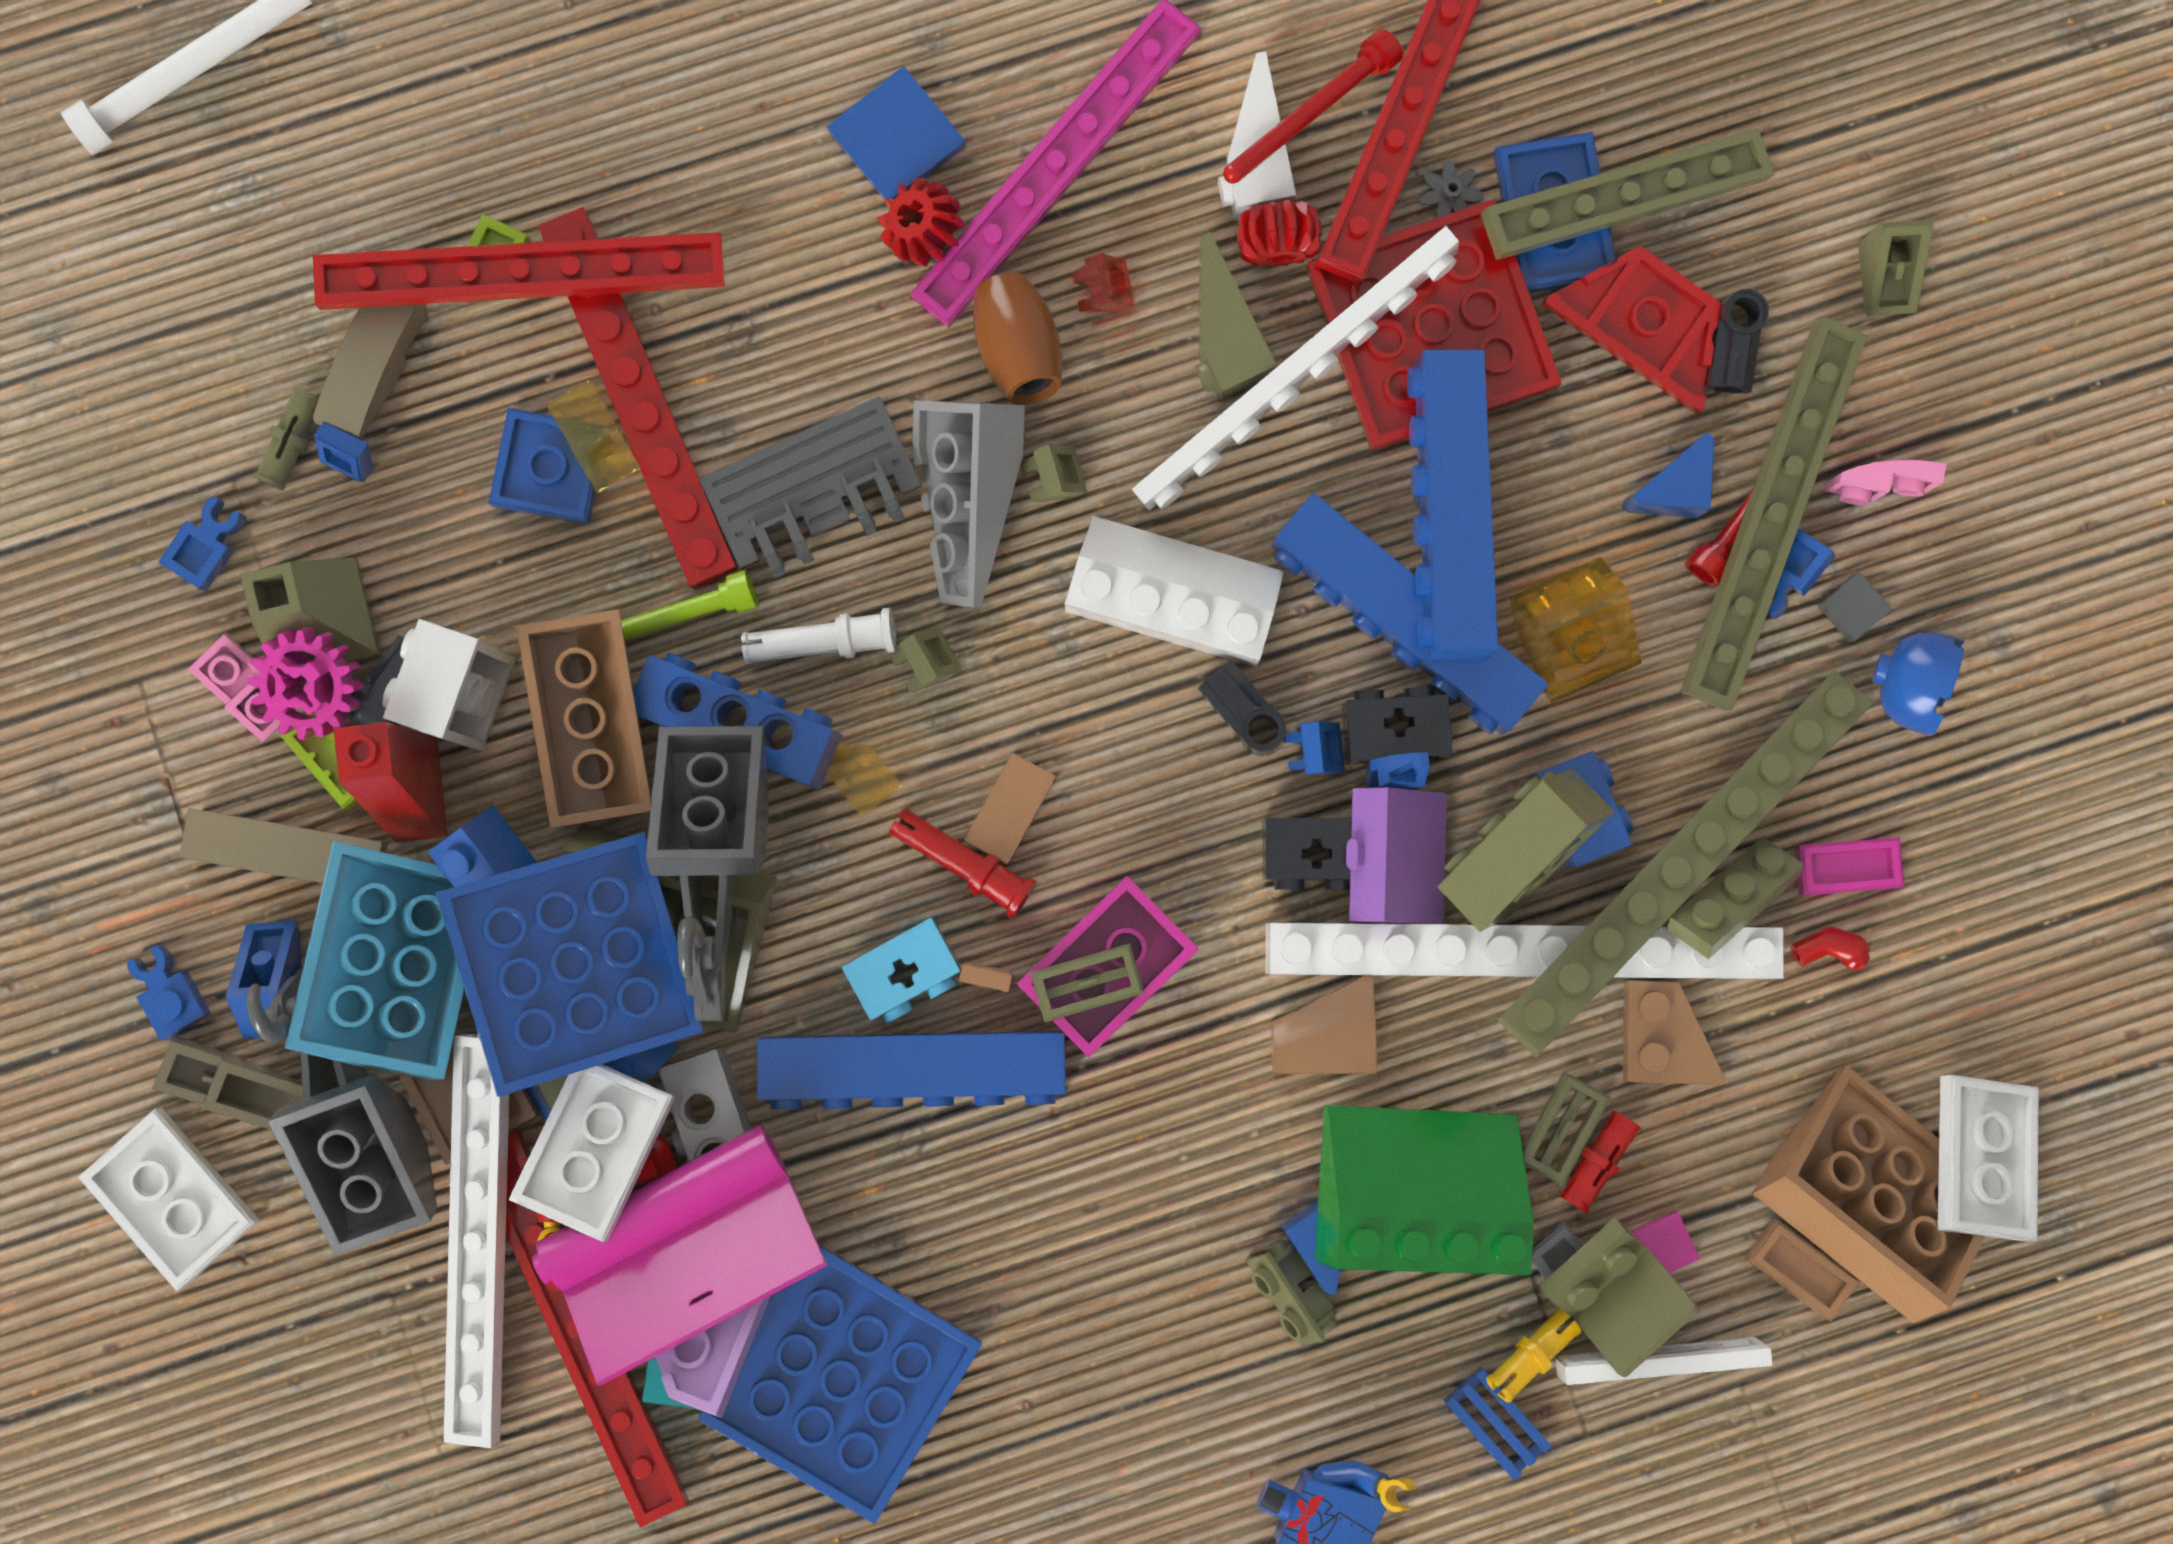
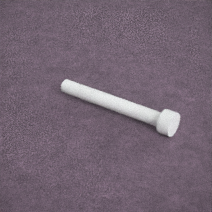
[61,0,312,155]

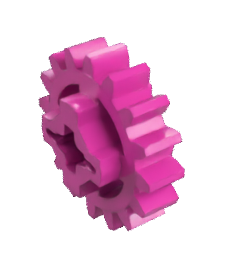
[248,627,363,740]

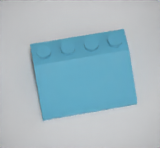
[285,841,464,1081]

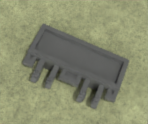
[699,396,922,578]

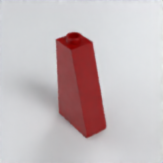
[333,722,448,843]

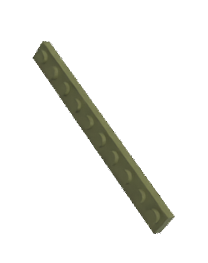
[1498,670,1873,1057]

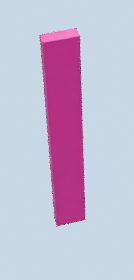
[910,0,1201,329]

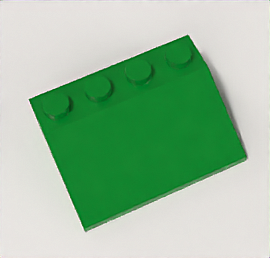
[1315,1105,1534,1275]

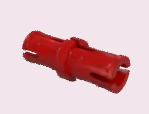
[1559,1110,1641,1214]

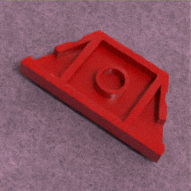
[1541,246,1721,414]

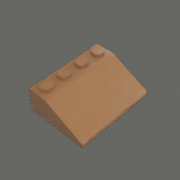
[1752,1065,1985,1323]

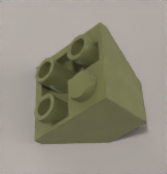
[240,557,380,663]

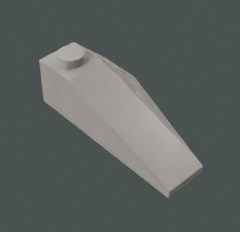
[912,400,1025,608]

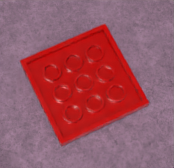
[1306,199,1562,451]

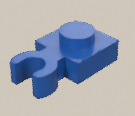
[158,496,246,592]
[1768,528,1836,619]
[127,945,212,1041]

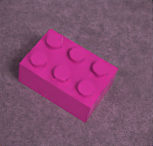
[1017,876,1199,1058]

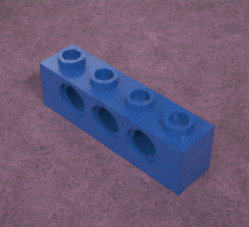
[633,652,843,791]

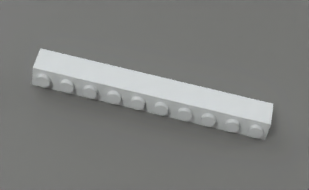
[1265,923,1784,979]

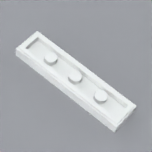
[1555,1337,1772,1385]

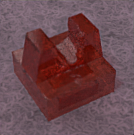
[1072,253,1135,314]

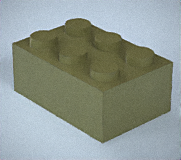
[1437,768,1615,932]

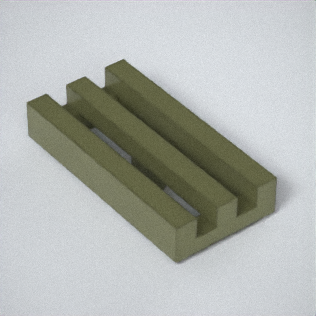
[1030,943,1144,1022]
[1522,1072,1611,1186]

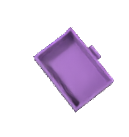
[1346,787,1447,924]

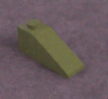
[1195,232,1277,402]

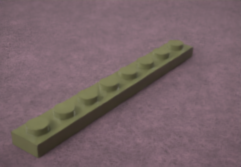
[1680,316,1868,710]

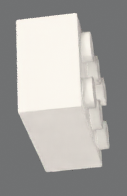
[382,619,516,752]

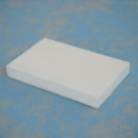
[509,1064,675,1243]
[1938,1075,2039,1241]
[78,1107,260,1291]

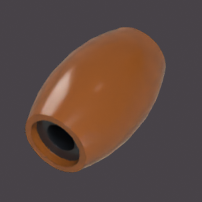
[973,272,1062,405]

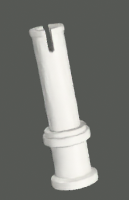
[741,608,897,665]

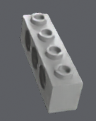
[655,1047,751,1161]

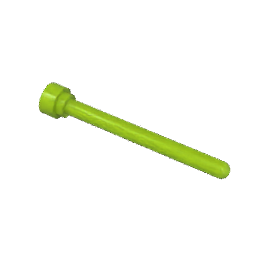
[621,570,759,640]

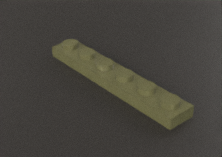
[1480,128,1774,261]

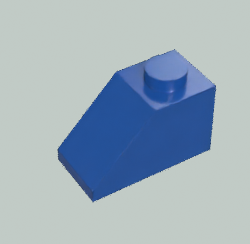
[226,920,302,1039]

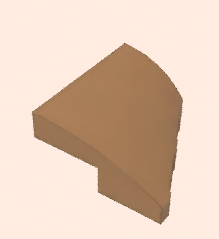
[1271,975,1377,1074]

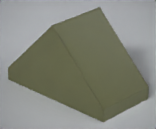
[1858,219,1934,316]

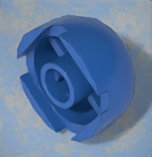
[1872,631,1964,736]

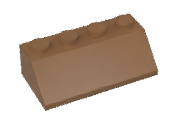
[516,609,652,828]

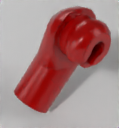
[1790,926,1870,971]

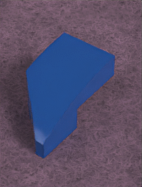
[1365,752,1430,790]

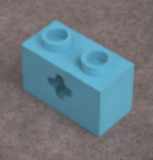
[841,918,961,1024]

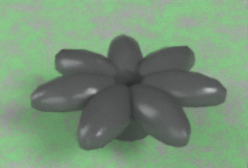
[1419,160,1484,218]

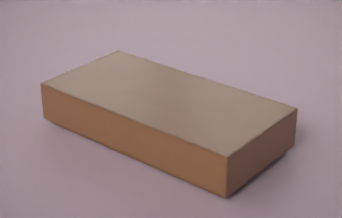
[964,752,1056,865]
[1744,1218,1860,1322]

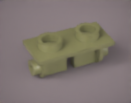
[1245,1238,1339,1346]

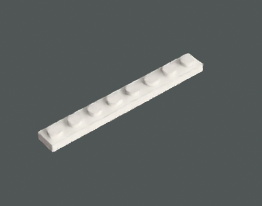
[1132,226,1459,511]
[444,1033,509,1448]

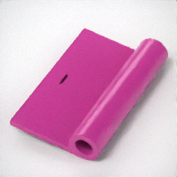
[532,1124,827,1386]

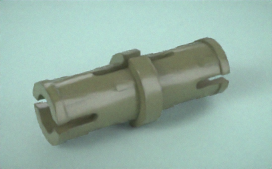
[253,387,319,491]

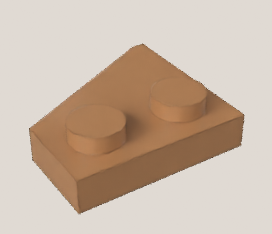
[1623,980,1725,1085]

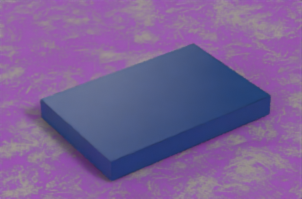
[1493,132,1616,293]

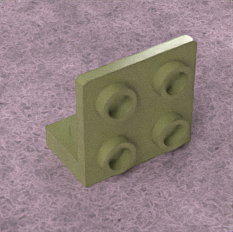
[1539,1217,1699,1377]

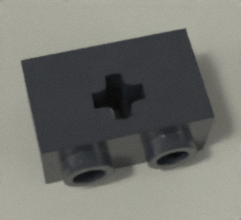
[1342,687,1453,765]
[1262,818,1352,890]

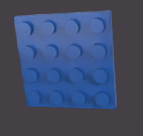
[436,832,703,1097]
[697,1243,982,1524]

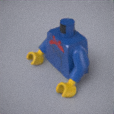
[1256,1460,1416,1544]

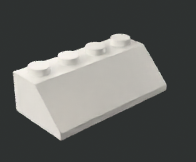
[1065,516,1284,667]

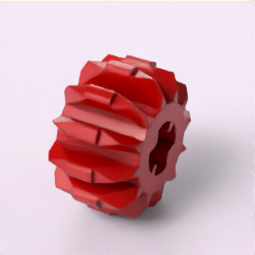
[877,177,965,267]
[1237,200,1322,268]

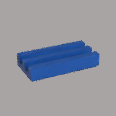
[1443,1366,1552,1481]

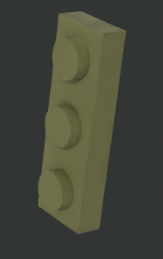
[1667,837,1804,959]

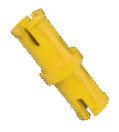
[1486,1308,1581,1403]

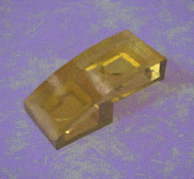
[546,380,641,493]

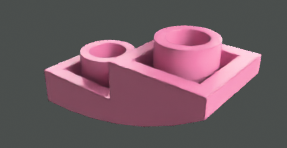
[1825,460,1947,506]
[187,632,297,742]

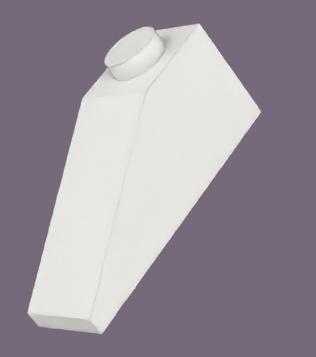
[1218,51,1296,221]

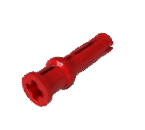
[888,807,1037,919]

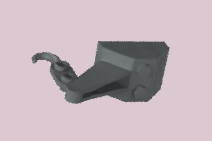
[646,726,768,1021]
[246,967,437,1256]

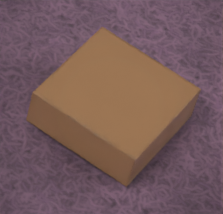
[959,962,1014,992]

